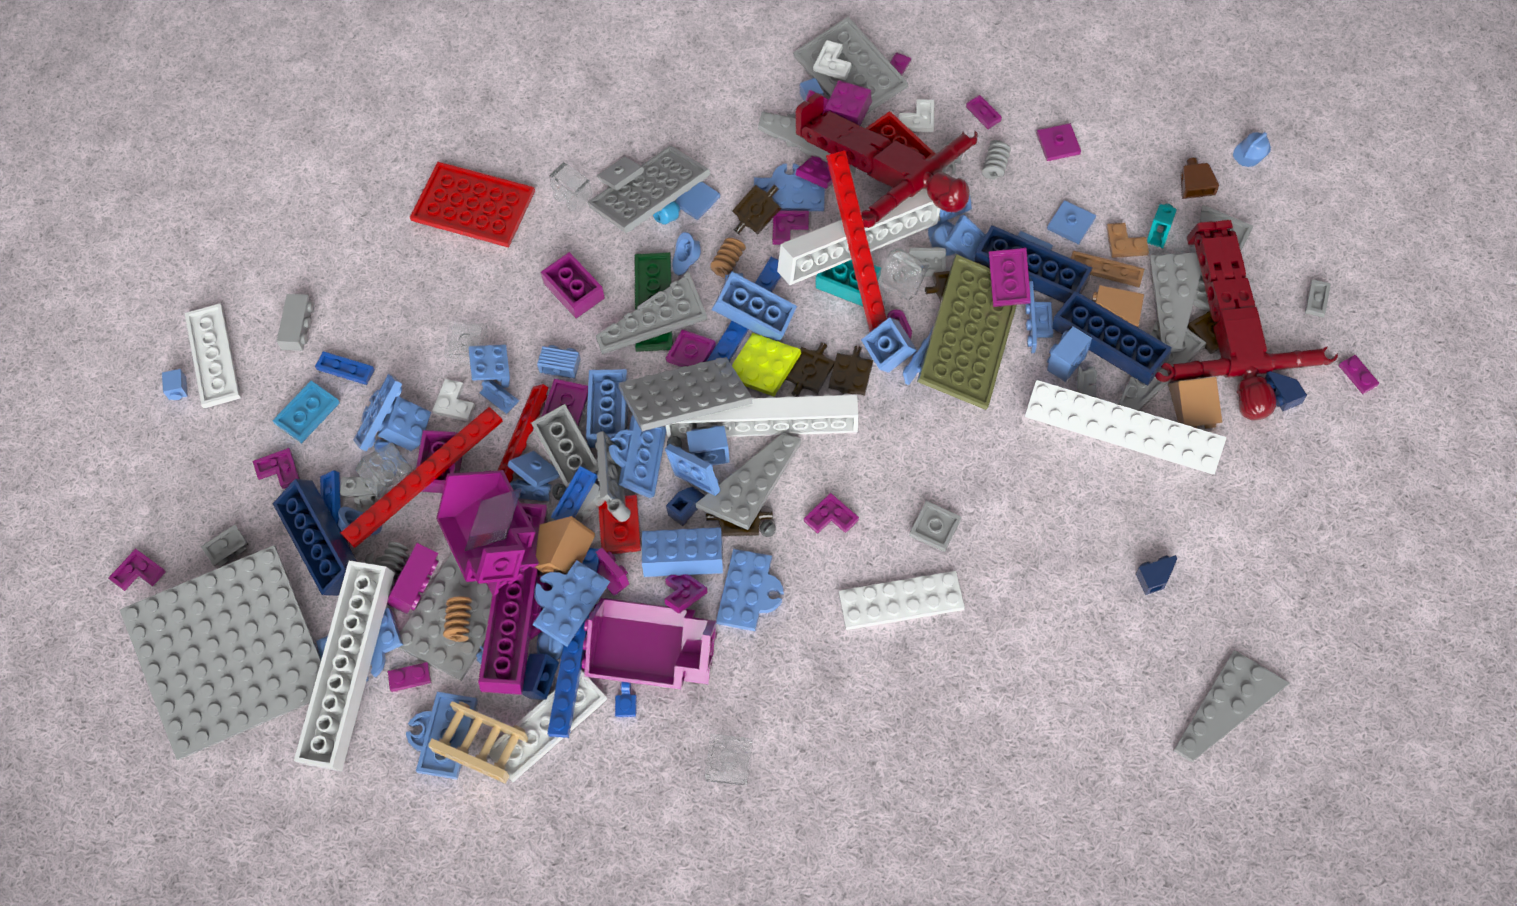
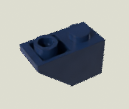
[1265,371,1307,412]
[666,486,705,526]
[1136,555,1178,595]

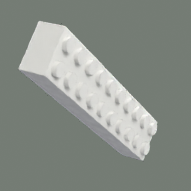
[777,188,940,285]
[1025,380,1226,475]
[665,394,858,439]
[294,561,395,772]

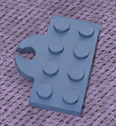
[754,164,825,211]
[353,373,402,452]
[609,416,666,498]
[716,549,784,632]
[533,560,610,647]
[316,608,403,681]
[406,692,478,780]

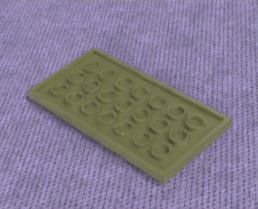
[917,254,1017,410]

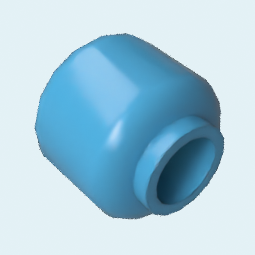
[653,201,680,225]

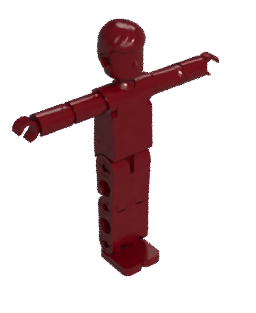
[796,93,978,228]
[1155,220,1338,421]

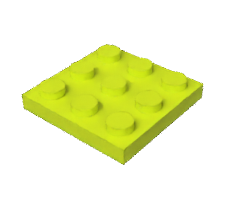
[732,333,801,397]

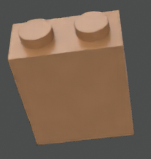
[1092,285,1144,327]
[1168,377,1222,429]
[535,516,595,575]

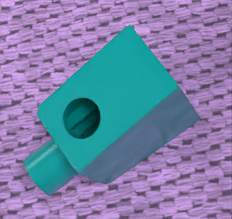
[1147,203,1177,248]

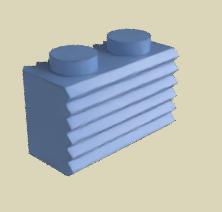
[537,345,581,379]

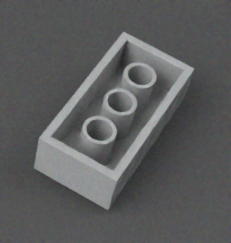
[531,404,599,488]

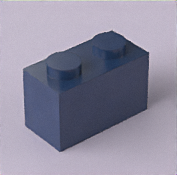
[522,654,559,700]

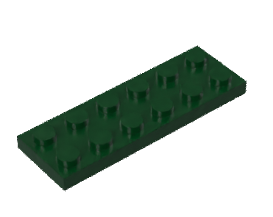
[634,252,673,352]

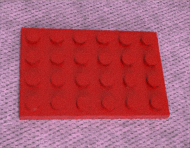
[410,162,535,248]

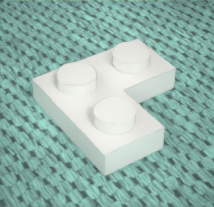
[813,40,852,80]
[899,99,934,132]
[432,379,475,422]

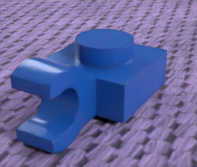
[615,682,637,717]

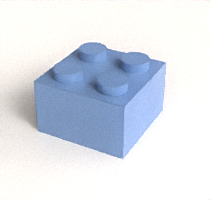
[861,317,917,373]
[1047,326,1092,382]
[377,397,431,451]
[686,426,730,466]

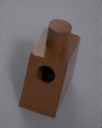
[1180,157,1219,199]

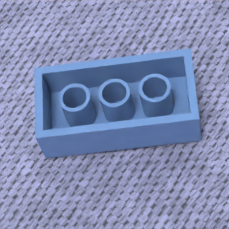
[711,271,797,342]
[586,369,629,448]
[642,527,723,577]

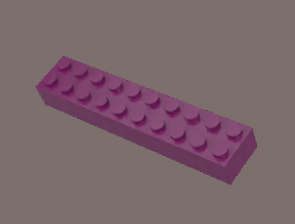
[478,503,548,695]

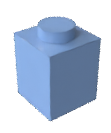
[800,78,824,101]
[162,369,188,400]

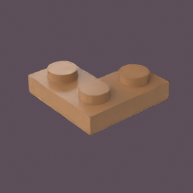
[1106,223,1149,258]

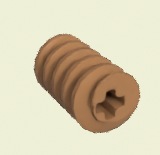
[710,238,746,278]
[443,597,472,642]

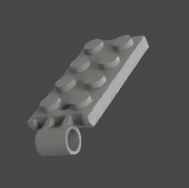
[595,431,631,522]

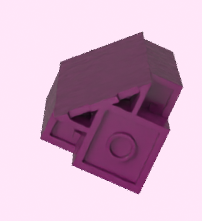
[436,470,539,597]
[582,598,718,690]

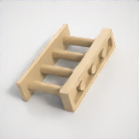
[428,701,528,784]

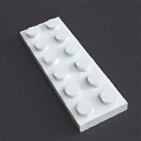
[185,303,240,408]
[838,571,965,630]
[488,670,607,782]

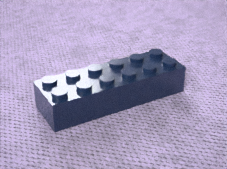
[974,225,1092,303]
[1052,291,1172,386]
[272,479,357,596]

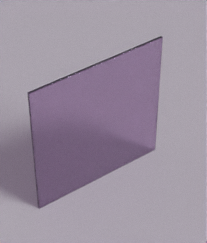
[465,488,521,551]

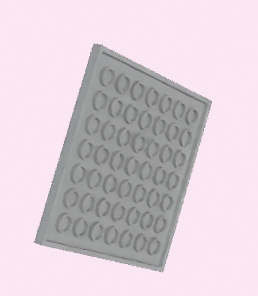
[119,545,321,760]

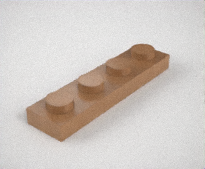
[1071,251,1145,287]

